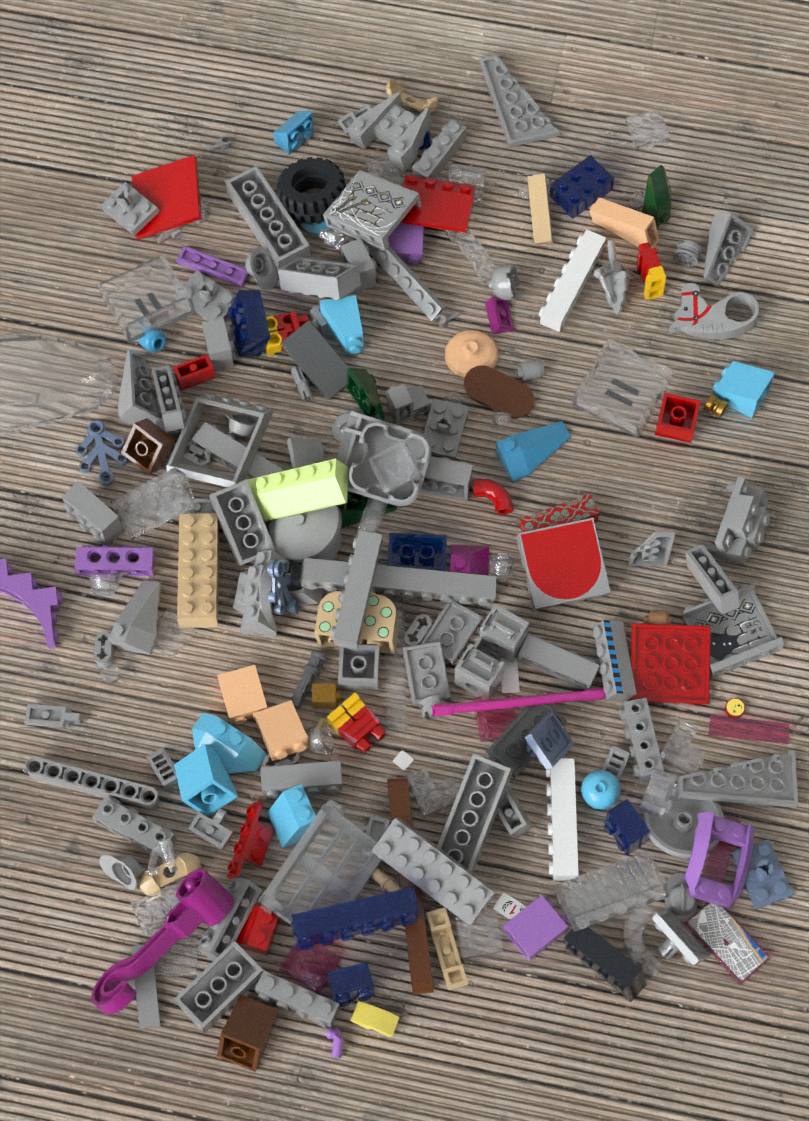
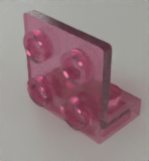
[473,696,516,742]
[279,935,341,993]

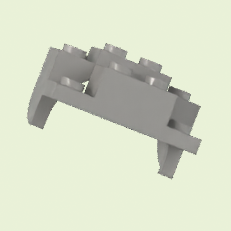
[705,477,770,565]
[233,550,290,638]

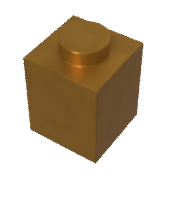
[312,683,340,709]

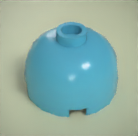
[581,770,621,810]

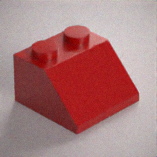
[235,905,281,956]

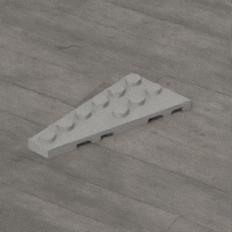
[479,55,560,147]
[677,750,798,808]

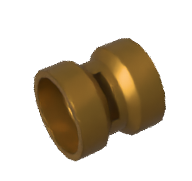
[703,394,729,418]

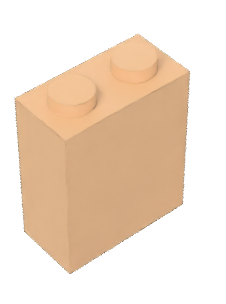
[217,665,267,725]
[254,700,309,761]

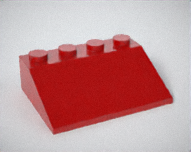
[400,175,476,233]

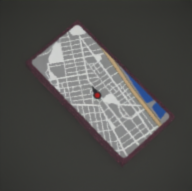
[684,902,771,986]

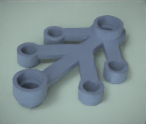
[76,420,128,486]
[267,559,300,615]

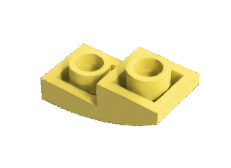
[350,1001,399,1037]

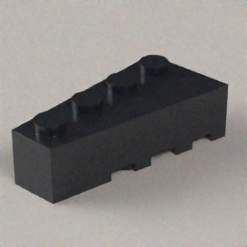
[564,920,647,1003]

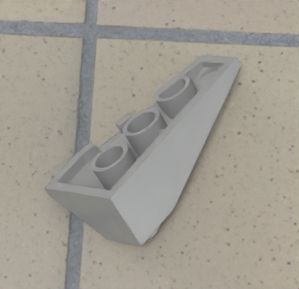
[704,212,754,286]
[628,532,675,566]
[108,580,161,655]

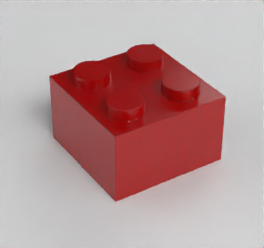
[655,392,701,443]

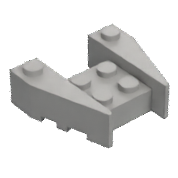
[347,92,432,171]

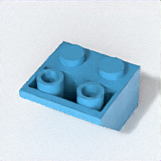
[273,111,314,155]

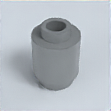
[516,360,544,381]

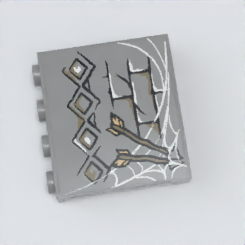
[323,170,422,251]

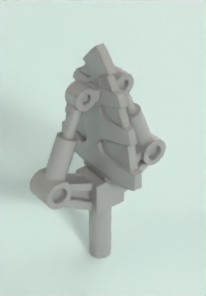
[594,240,635,315]

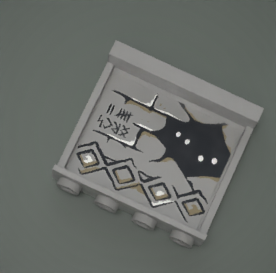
[682,583,785,678]

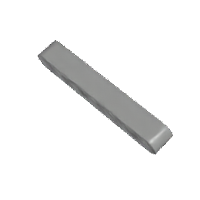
[25,757,160,810]

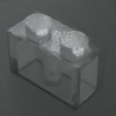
[639,768,678,818]

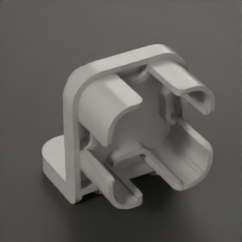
[336,411,432,506]

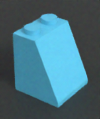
[319,295,364,354]
[712,361,775,418]
[174,744,238,817]
[267,784,320,849]

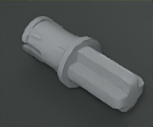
[291,366,313,402]

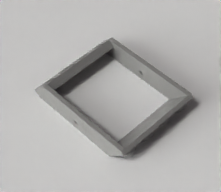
[166,392,273,487]

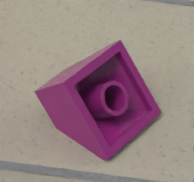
[450,545,489,576]

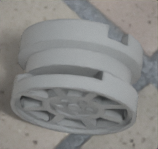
[673,240,702,267]
[419,695,446,720]

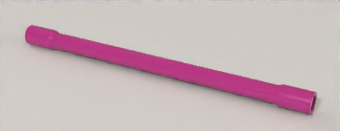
[432,688,605,716]

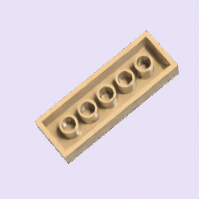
[177,513,219,628]

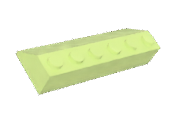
[240,459,348,521]

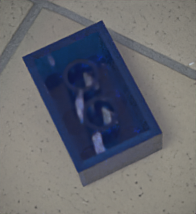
[549,155,614,219]
[228,290,270,357]
[387,533,447,571]

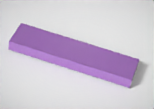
[176,246,249,288]

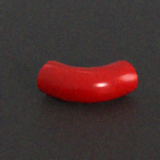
[472,478,514,515]

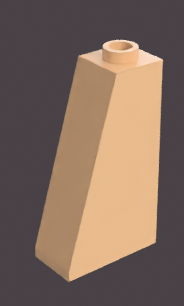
[590,198,659,249]

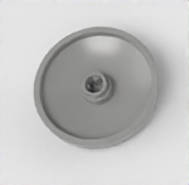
[269,505,342,563]
[643,783,724,858]

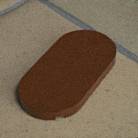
[464,365,534,419]

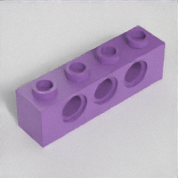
[75,545,155,576]

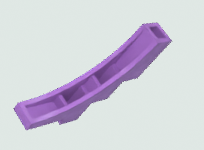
[0,558,63,649]

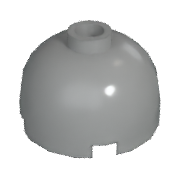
[489,263,519,301]

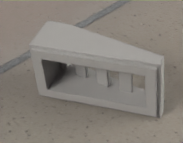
[602,746,630,781]
[146,747,178,790]

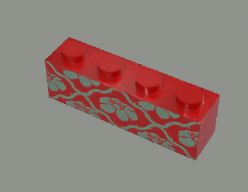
[519,494,599,532]

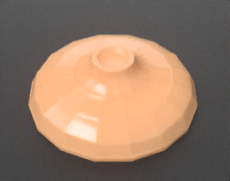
[445,330,498,378]

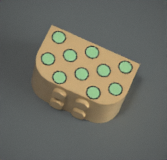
[314,591,399,654]

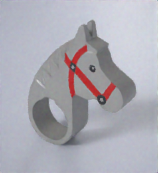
[669,283,759,339]

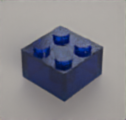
[604,799,651,855]
[327,962,374,1007]

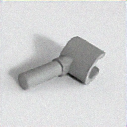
[206,135,230,152]
[435,311,460,328]

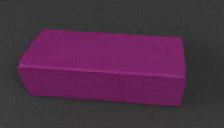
[485,297,514,334]

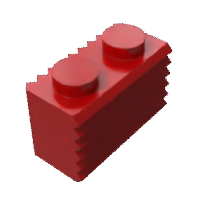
[173,354,216,391]

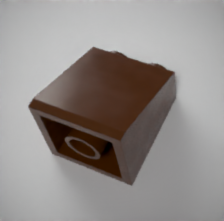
[217,995,279,1072]

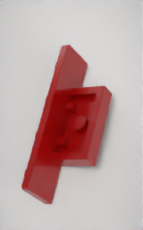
[227,801,274,879]

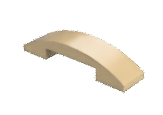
[426,907,468,990]

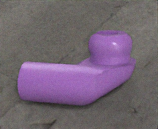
[327,1027,344,1058]

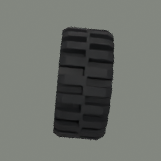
[277,157,346,225]

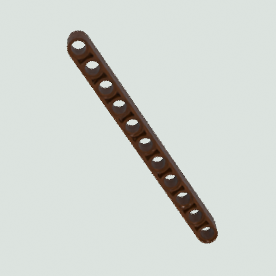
[387,777,434,995]

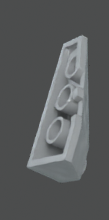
[118,350,162,424]

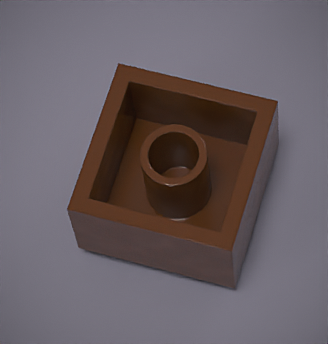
[121,418,176,474]

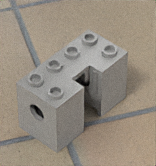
[454,604,529,700]

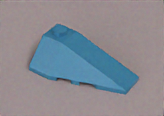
[496,421,571,483]

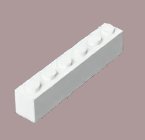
[539,229,606,332]
[546,758,578,881]

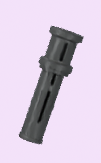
[291,651,327,709]

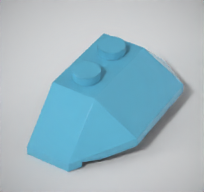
[192,713,268,774]

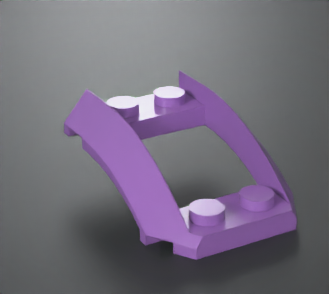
[683,812,755,908]

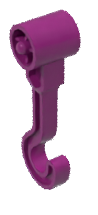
[91,868,234,1015]

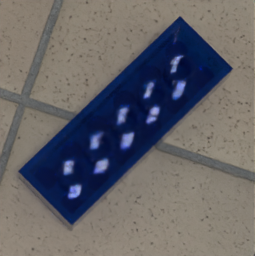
[291,887,419,951]

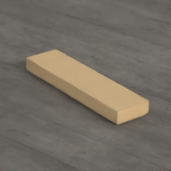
[527,173,553,246]

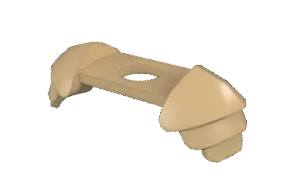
[385,78,438,113]
[140,852,201,896]

